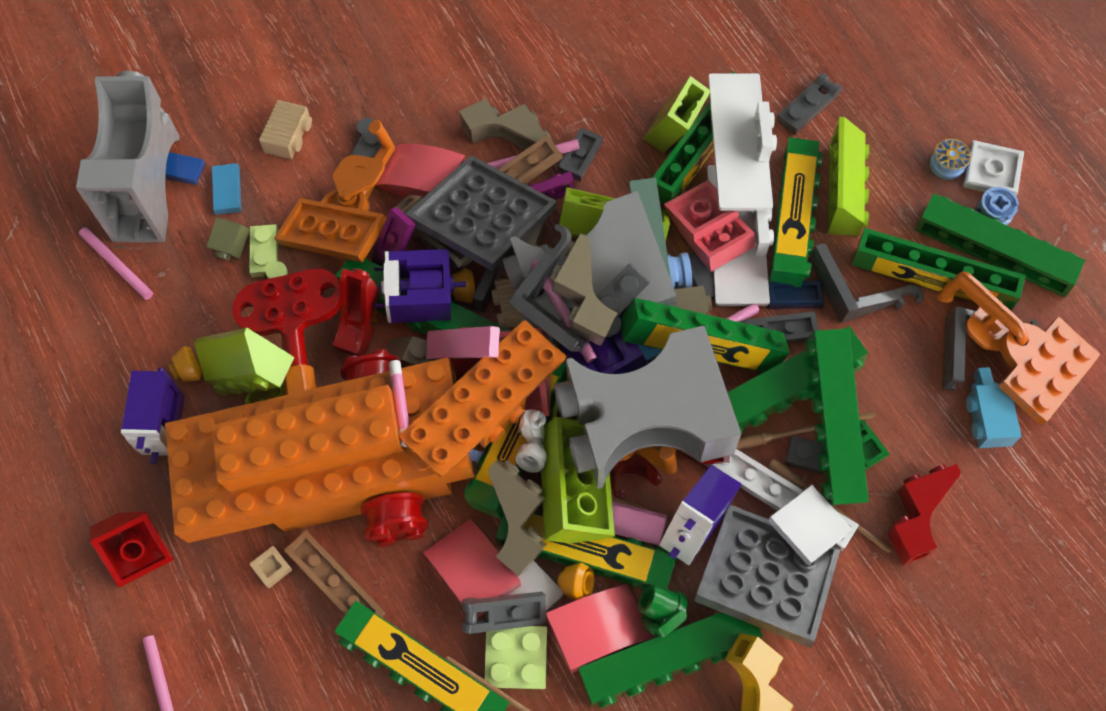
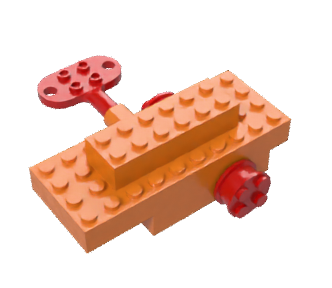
[165,268,475,547]

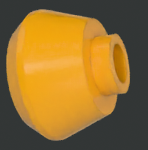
[451,268,475,304]
[168,346,203,382]
[558,563,594,601]

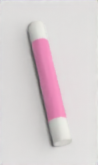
[389,360,409,447]

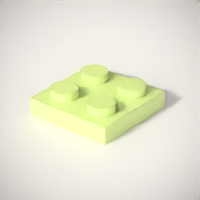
[485,626,547,689]

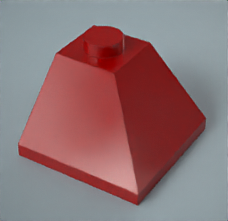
[90,511,174,588]

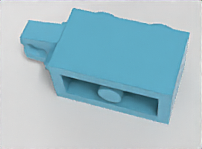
[966,367,1022,448]

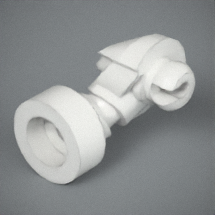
[516,409,547,472]

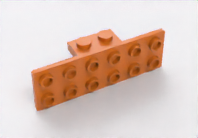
[399,320,566,477]

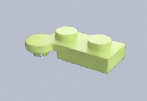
[249,224,288,279]

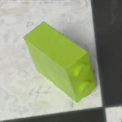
[643,76,711,153]

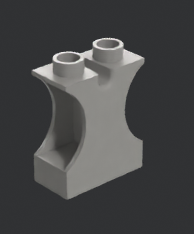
[76,71,180,243]
[503,191,677,348]
[554,326,741,489]

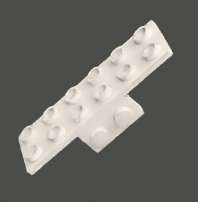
[708,73,777,211]
[707,165,774,306]

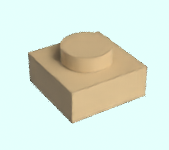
[249,546,292,589]

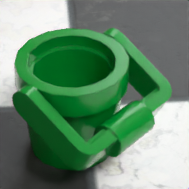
[638,584,688,638]

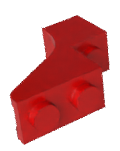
[332,268,381,356]
[888,464,960,565]

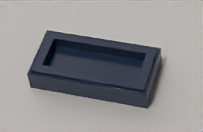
[768,281,824,309]

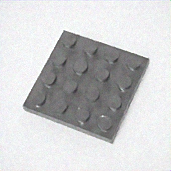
[406,155,557,271]
[694,505,841,648]

